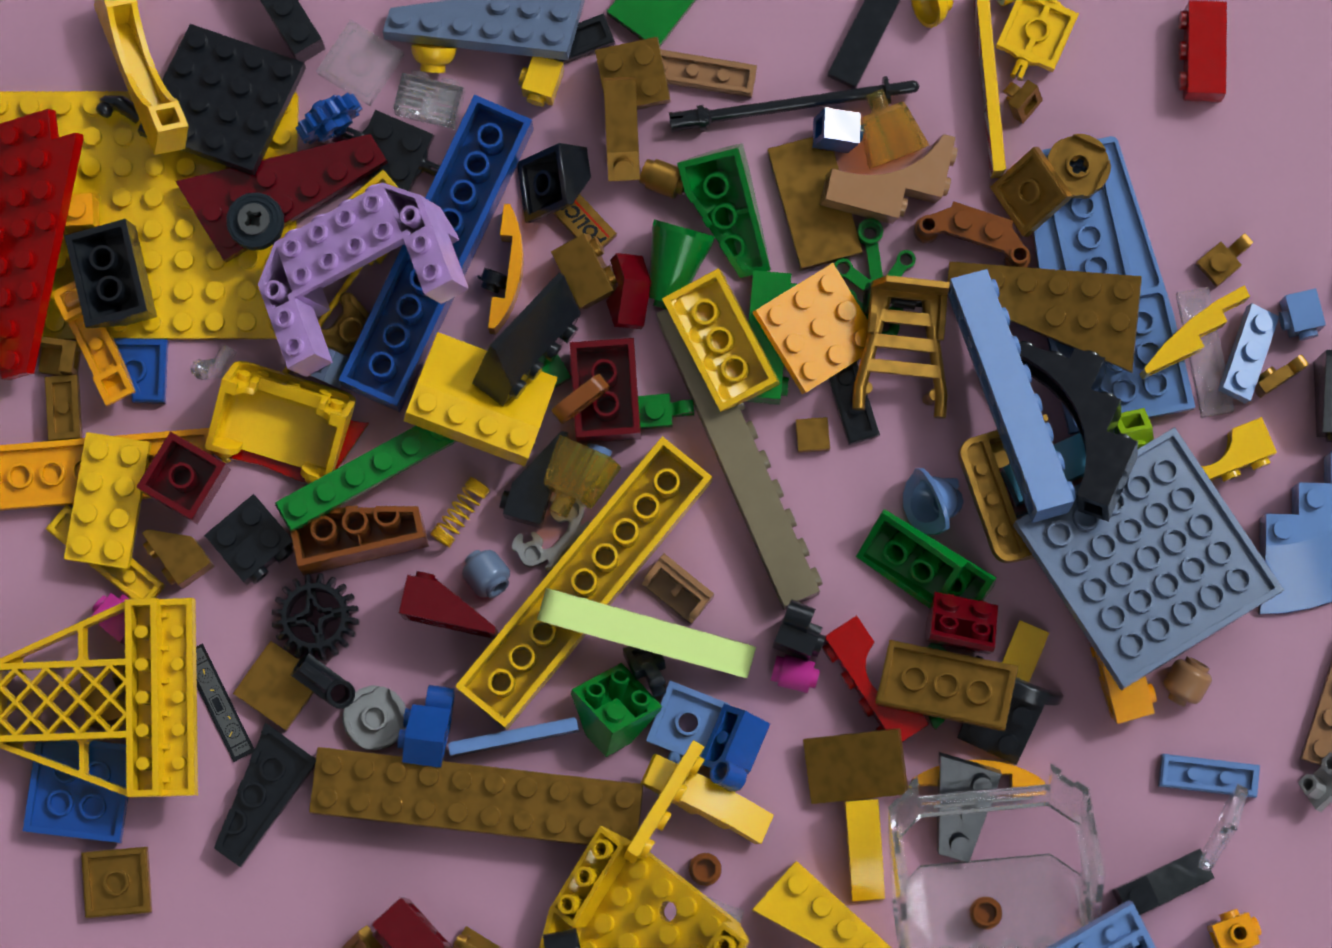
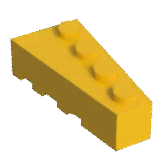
[752,861,891,948]

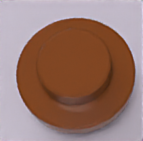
[689,853,722,886]
[969,897,1002,930]

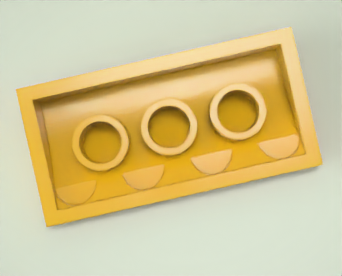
[662,268,780,412]

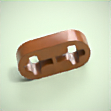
[552,374,610,424]

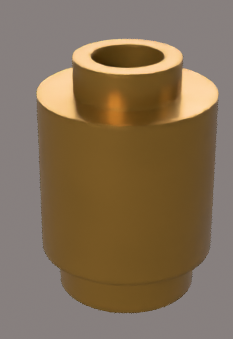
[639,159,684,199]

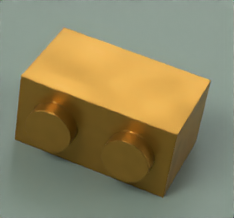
[551,233,617,309]

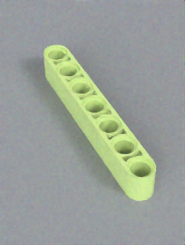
[537,588,756,678]

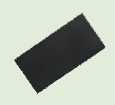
[554,14,615,64]

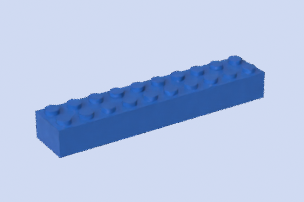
[339,94,534,412]

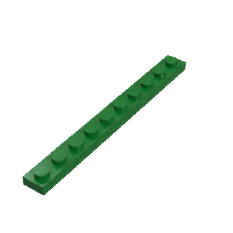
[275,354,571,533]

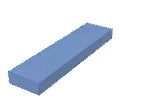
[448,717,580,757]

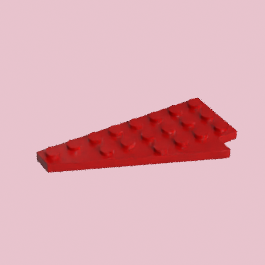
[0,109,84,380]

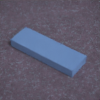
[1158,754,1260,798]

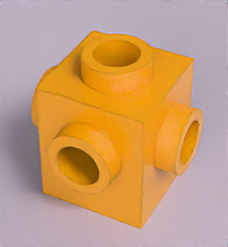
[1207,908,1262,948]

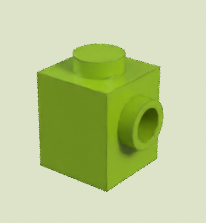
[1114,408,1154,449]

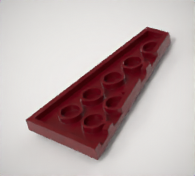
[175,134,388,263]

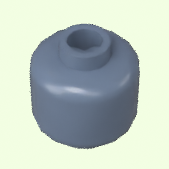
[462,550,510,598]

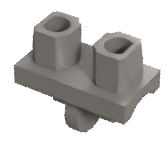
[1299,752,1332,812]

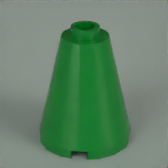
[649,219,715,309]

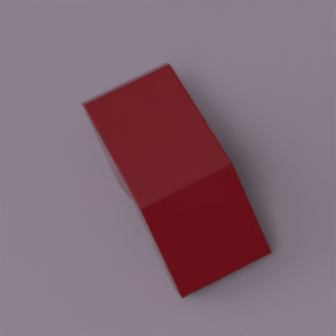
[606,253,651,329]

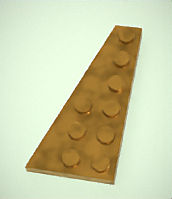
[947,261,1142,373]

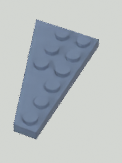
[383,0,585,60]

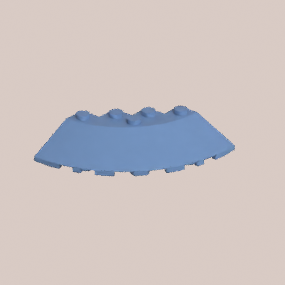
[1259,451,1332,615]

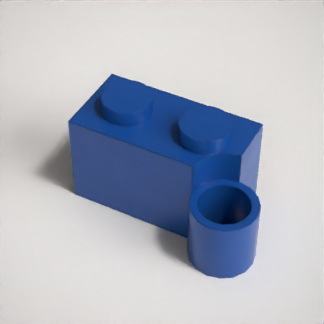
[397,685,455,768]
[701,704,770,792]

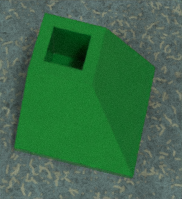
[571,663,662,757]

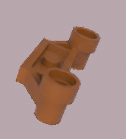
[914,201,1031,267]

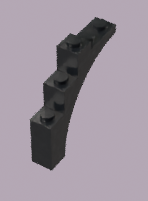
[1019,341,1138,522]

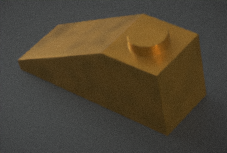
[604,77,640,181]

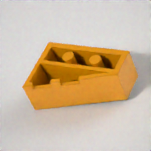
[1090,647,1157,724]

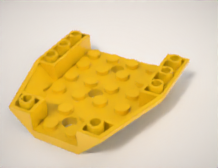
[539,826,750,948]

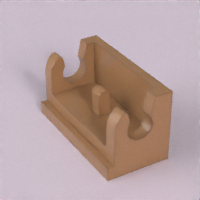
[642,553,714,624]

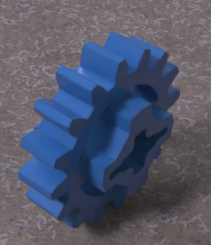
[295,93,362,145]

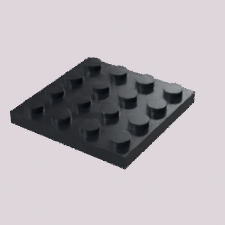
[137,24,306,176]

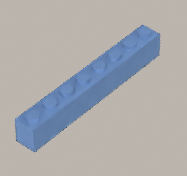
[948,269,1076,523]

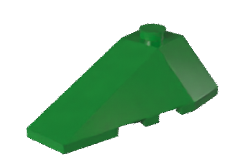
[677,143,771,278]

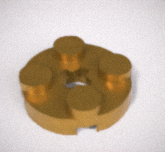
[1047,134,1111,199]

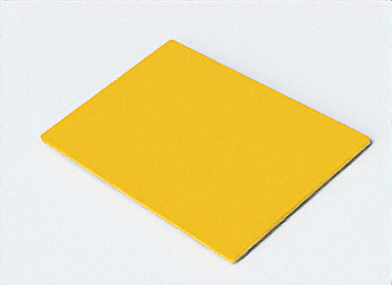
[0,91,299,340]

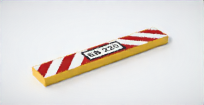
[973,0,1006,179]

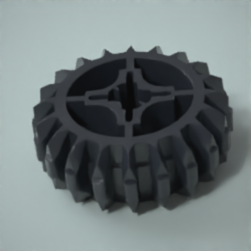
[272,573,360,661]

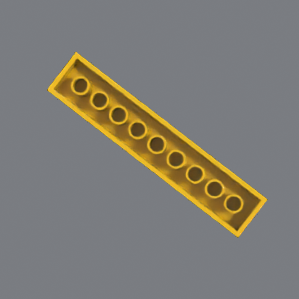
[455,436,712,730]

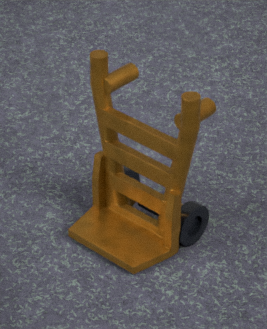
[852,275,950,419]

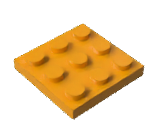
[752,263,868,394]

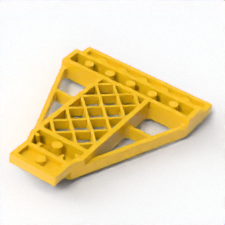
[0,598,198,798]

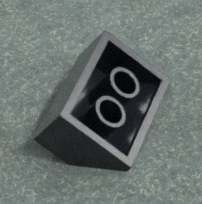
[64,219,157,329]

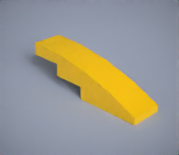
[1139,285,1250,380]
[641,754,774,844]

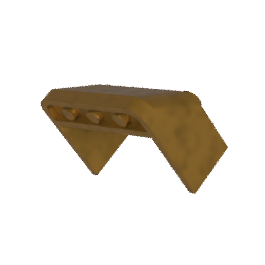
[958,414,1048,563]

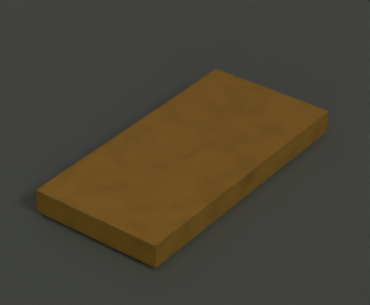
[767,137,862,270]
[876,640,1018,731]

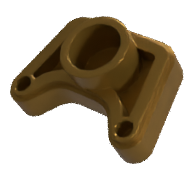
[321,292,370,355]

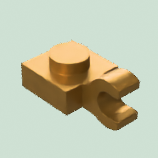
[1196,233,1253,288]

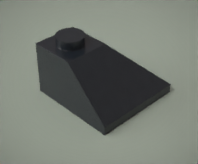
[517,143,591,223]

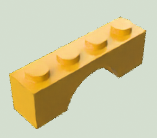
[1201,417,1277,482]

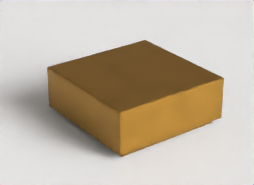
[795,417,830,453]

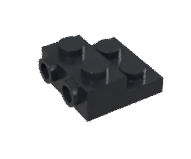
[204,494,294,585]

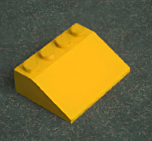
[404,332,558,467]

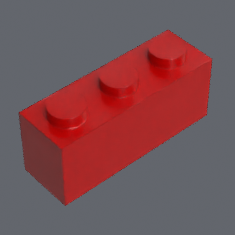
[1178,0,1227,102]

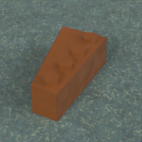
[291,506,429,576]

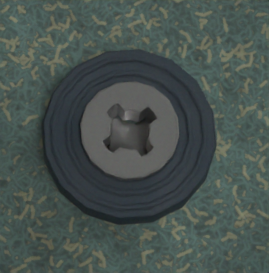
[226,192,285,250]

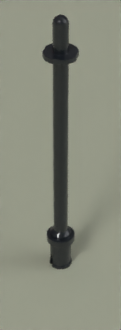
[669,76,919,132]

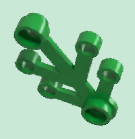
[834,218,916,335]

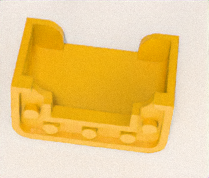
[204,361,356,484]

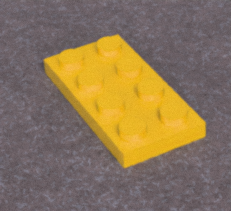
[64,432,152,570]

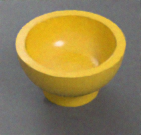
[911,0,953,28]
[411,44,457,73]

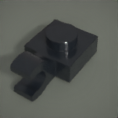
[623,646,666,698]

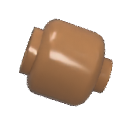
[1163,656,1212,707]

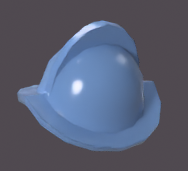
[903,468,964,535]

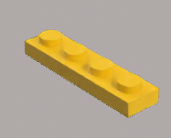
[623,740,705,865]

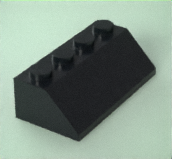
[472,272,581,406]

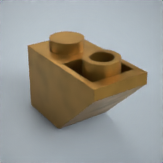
[142,529,215,589]

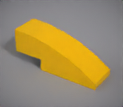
[844,799,885,902]

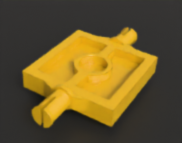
[995,0,1079,81]

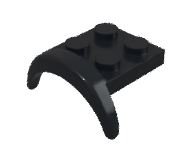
[957,656,1064,765]

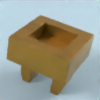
[1003,80,1043,124]

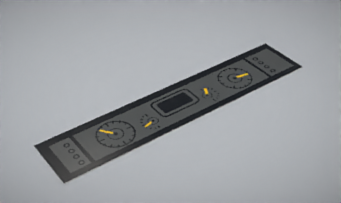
[196,643,254,762]

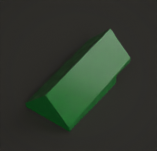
[855,509,996,609]

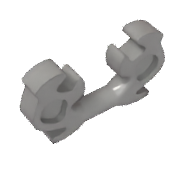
[512,491,590,572]

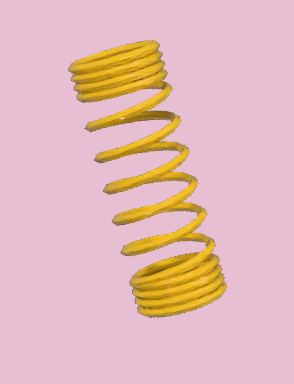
[430,477,490,548]

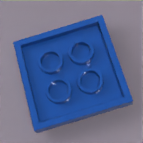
[23,741,128,843]

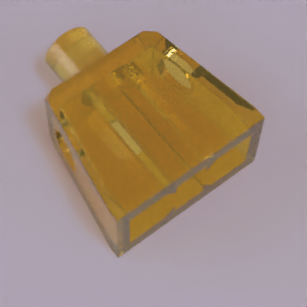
[860,89,929,169]
[544,435,621,518]

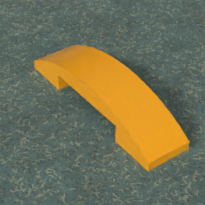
[488,203,524,335]
[51,280,136,407]
[911,760,1045,790]

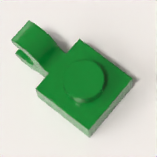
[638,393,695,430]

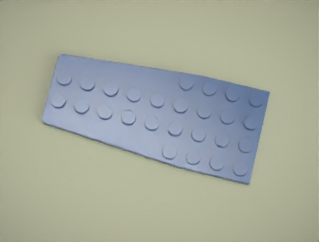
[1033,136,1196,435]

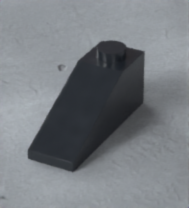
[499,431,569,529]
[1111,849,1214,915]

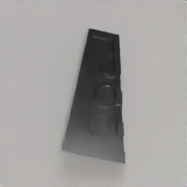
[214,723,316,868]

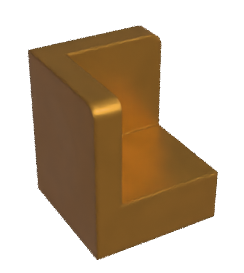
[39,337,81,376]

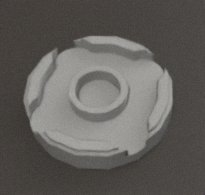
[342,685,406,751]

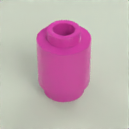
[770,654,820,693]

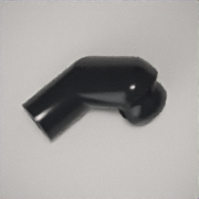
[96,95,139,124]

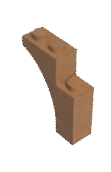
[819,134,958,224]

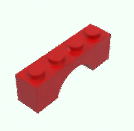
[822,615,929,742]

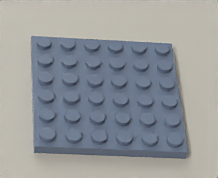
[1013,427,1284,690]

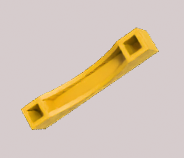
[94,0,189,155]

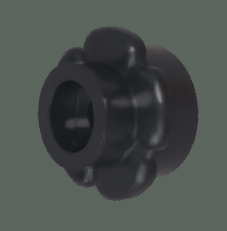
[477,267,507,293]

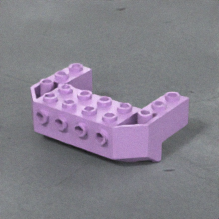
[258,182,469,377]

